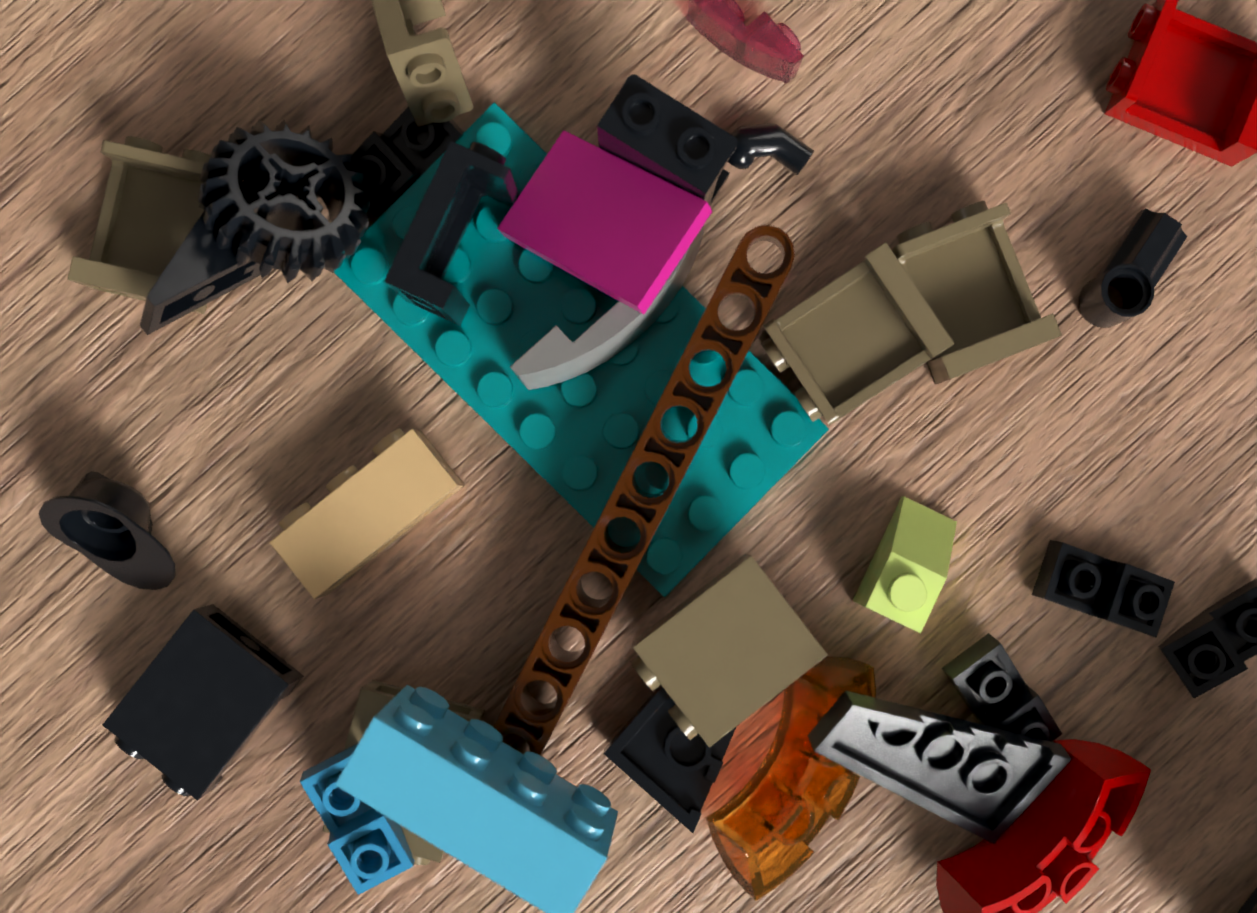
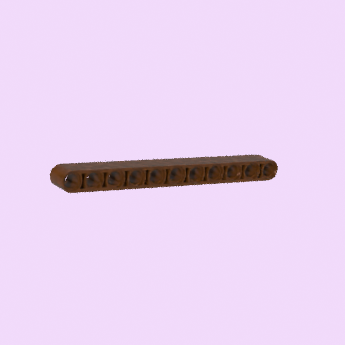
[493,225,795,756]

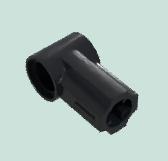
[1079,208,1188,328]

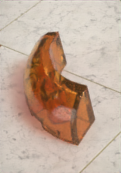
[705,656,876,901]

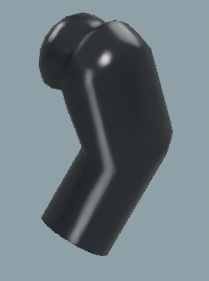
[728,123,814,175]

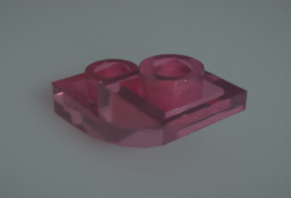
[687,0,804,83]

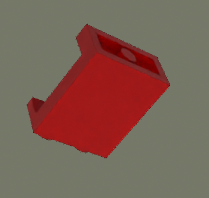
[1104,0,1257,167]

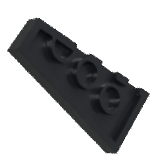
[807,690,1072,844]

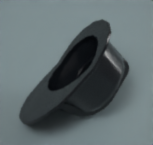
[39,471,176,590]

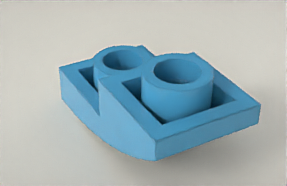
[300,744,414,895]

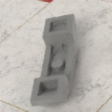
[510,227,704,390]

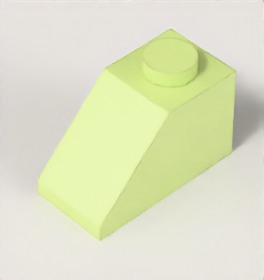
[853,496,957,634]

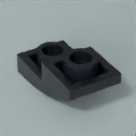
[349,106,464,216]
[1032,540,1175,638]
[1158,579,1257,698]
[942,633,1062,742]

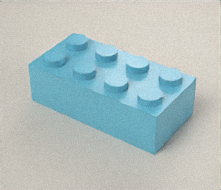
[335,685,618,913]

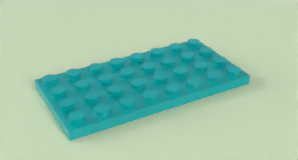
[334,102,829,597]

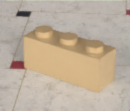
[269,428,465,599]

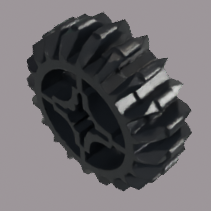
[198,120,371,284]

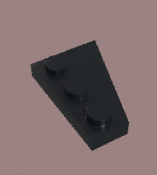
[603,685,736,833]

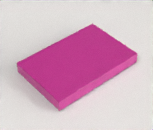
[497,130,713,315]

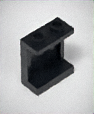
[597,74,738,206]
[384,141,519,326]
[102,604,304,801]

